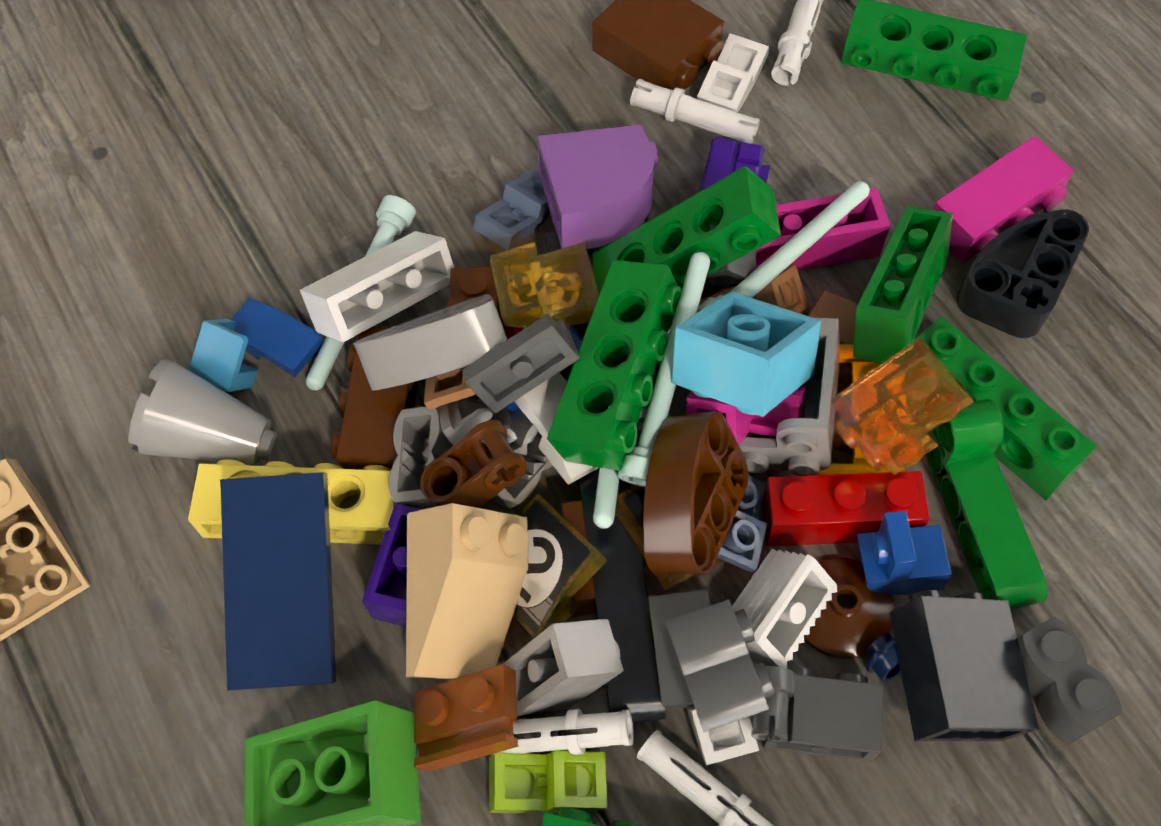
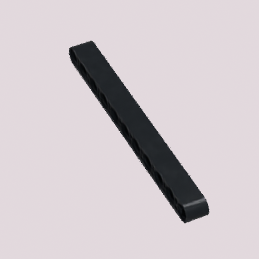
[545,231,666,723]

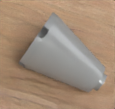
[128,359,277,466]

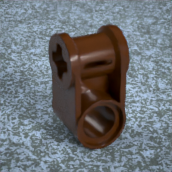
[420,420,527,508]

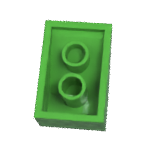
[244,700,421,826]

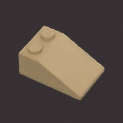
[406,503,528,679]

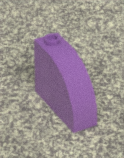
[538,125,658,252]

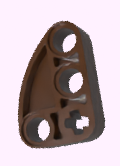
[643,411,749,575]

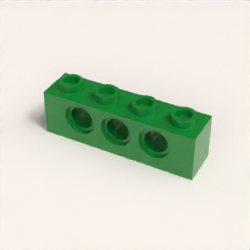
[841,0,1027,101]
[592,166,781,300]
[853,206,953,367]
[547,260,682,471]
[903,316,1097,501]

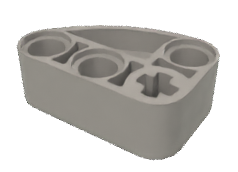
[353,294,508,390]

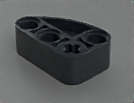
[956,209,1089,338]

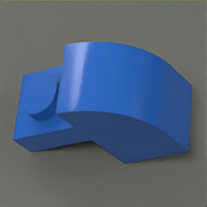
[857,510,952,595]

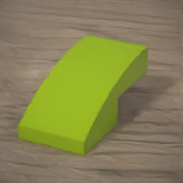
[489,750,607,813]

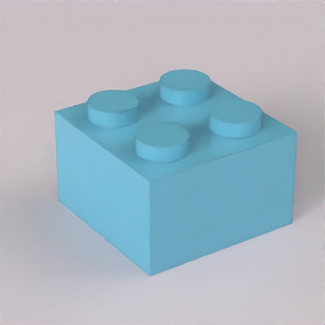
[672,291,821,417]

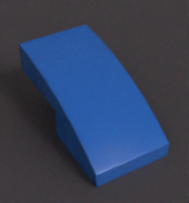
[231,298,323,378]

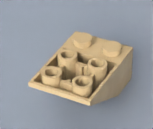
[0,458,90,641]

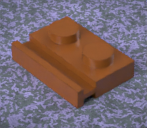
[414,663,518,772]

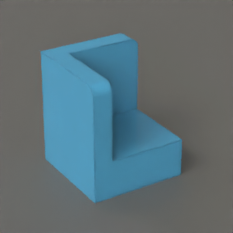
[189,318,258,392]

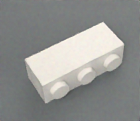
[300,231,454,342]

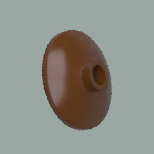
[804,558,895,659]

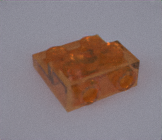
[831,337,974,474]

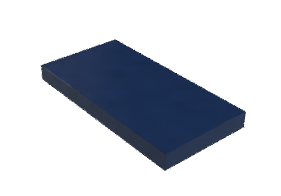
[220,472,336,691]

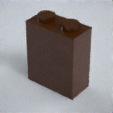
[592,0,724,90]

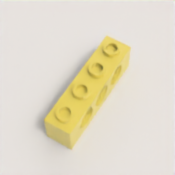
[188,459,395,545]

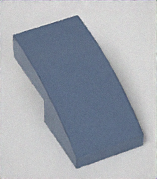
[473,169,550,251]

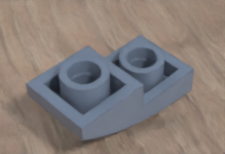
[717,475,767,572]

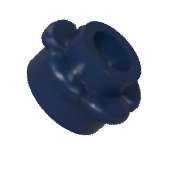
[865,633,901,682]

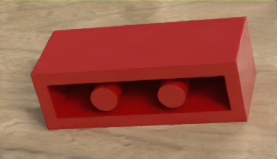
[762,471,930,547]

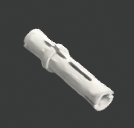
[771,0,824,86]
[630,78,760,144]
[491,709,634,755]
[637,729,774,826]

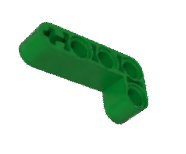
[924,399,1048,610]

